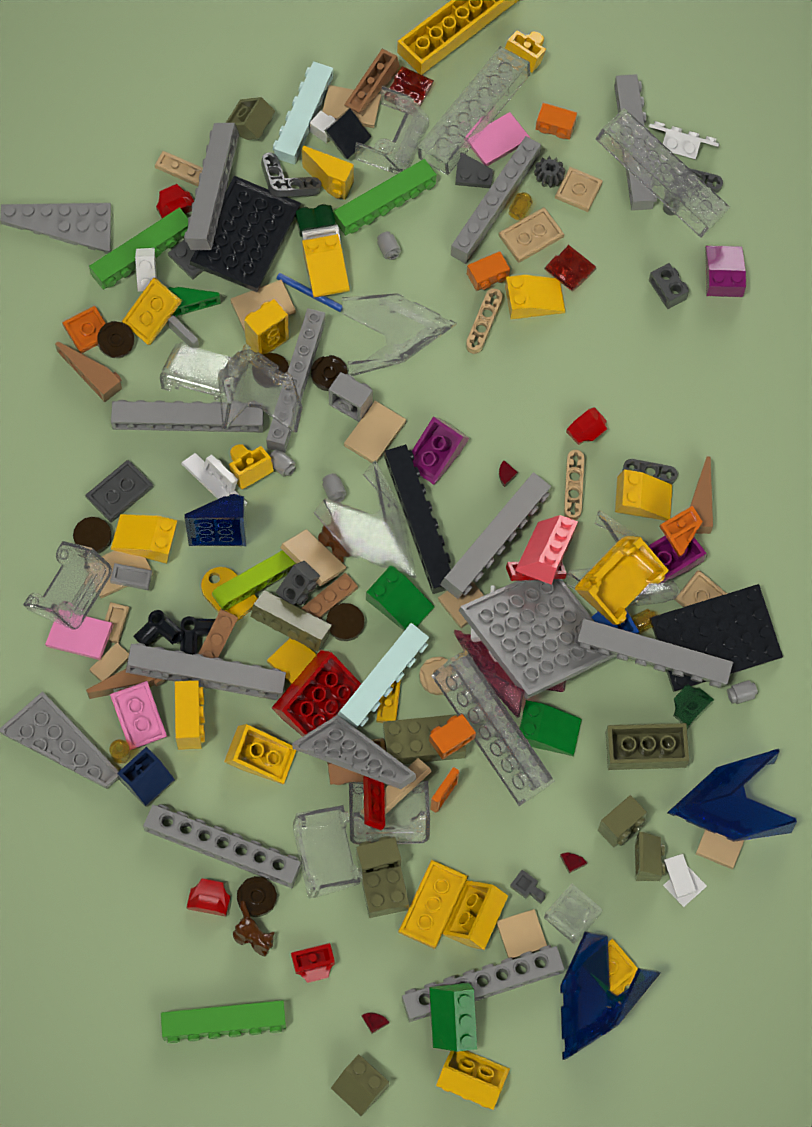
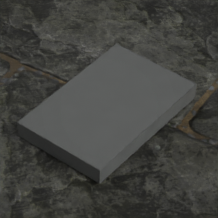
[85,460,153,523]

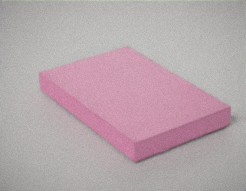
[466,112,530,166]
[45,610,113,660]
[110,681,167,750]

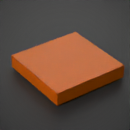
[62,306,106,354]
[430,767,459,813]

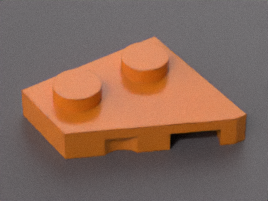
[659,506,703,557]

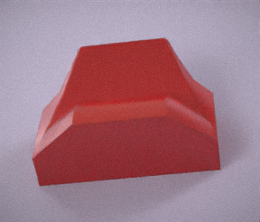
[156,184,194,218]
[566,407,607,445]
[186,878,230,917]
[291,943,335,983]

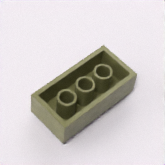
[383,714,466,764]
[605,723,689,770]

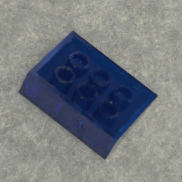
[184,494,247,546]

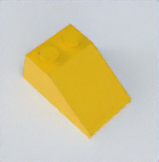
[302,145,354,199]
[302,234,350,297]
[505,275,565,319]
[615,469,672,521]
[111,514,177,564]
[224,724,296,784]

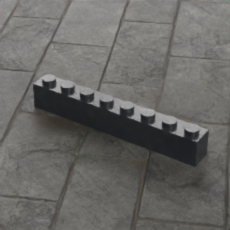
[384,444,451,594]

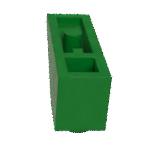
[168,287,221,317]

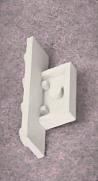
[649,121,719,159]
[181,453,247,514]

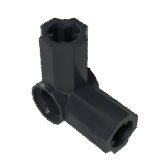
[133,610,184,646]
[180,616,215,655]

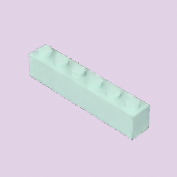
[272,61,333,165]
[337,623,429,728]

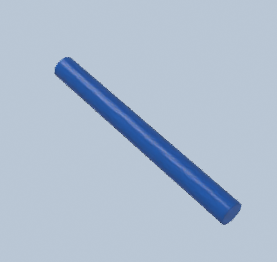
[276,273,344,312]

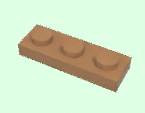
[302,573,358,619]
[198,609,238,658]

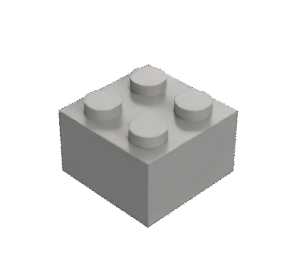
[329,372,373,422]

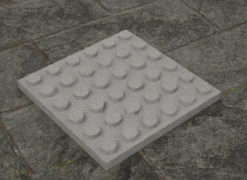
[459,579,617,699]

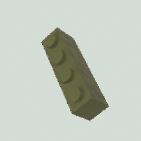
[250,590,332,652]

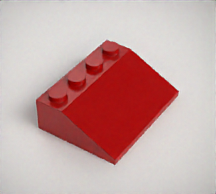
[272,650,361,737]

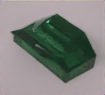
[673,684,714,729]

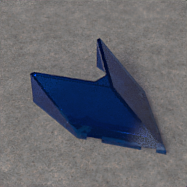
[667,748,797,842]
[560,931,661,1060]

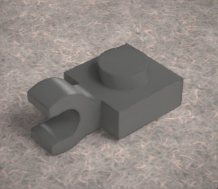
[510,870,546,904]

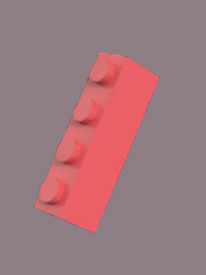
[515,515,578,585]

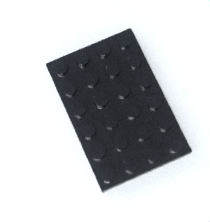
[190,176,301,292]
[649,584,783,692]

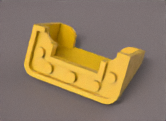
[575,536,669,625]

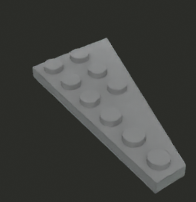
[0,203,111,254]
[0,692,119,789]
[292,715,416,789]

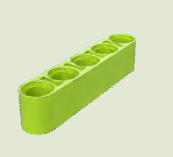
[212,550,296,610]

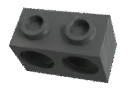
[649,263,689,309]
[276,561,320,606]

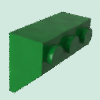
[429,983,477,1052]

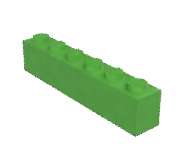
[333,159,437,236]
[89,207,188,290]
[161,1000,286,1043]

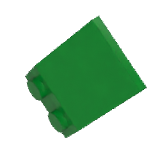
[366,565,435,631]
[516,700,582,756]

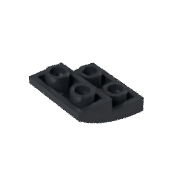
[324,108,371,159]

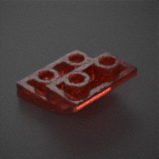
[385,66,434,112]
[544,244,596,291]

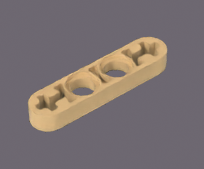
[466,289,502,354]
[564,450,584,521]

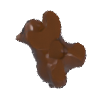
[318,509,356,563]
[233,901,275,957]

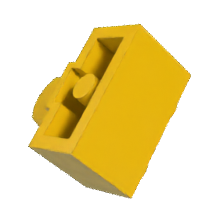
[503,30,546,73]
[229,444,274,490]

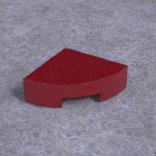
[499,461,518,487]
[560,852,587,873]
[361,1013,389,1034]

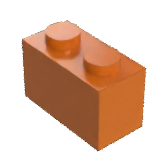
[535,103,577,140]
[466,251,510,291]
[429,714,476,760]

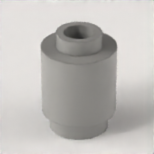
[377,231,401,260]
[270,449,296,477]
[322,473,347,503]
[727,680,757,704]

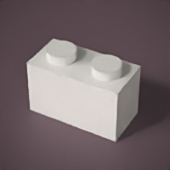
[135,248,157,292]

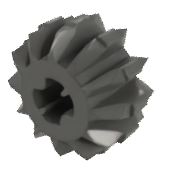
[534,156,565,187]

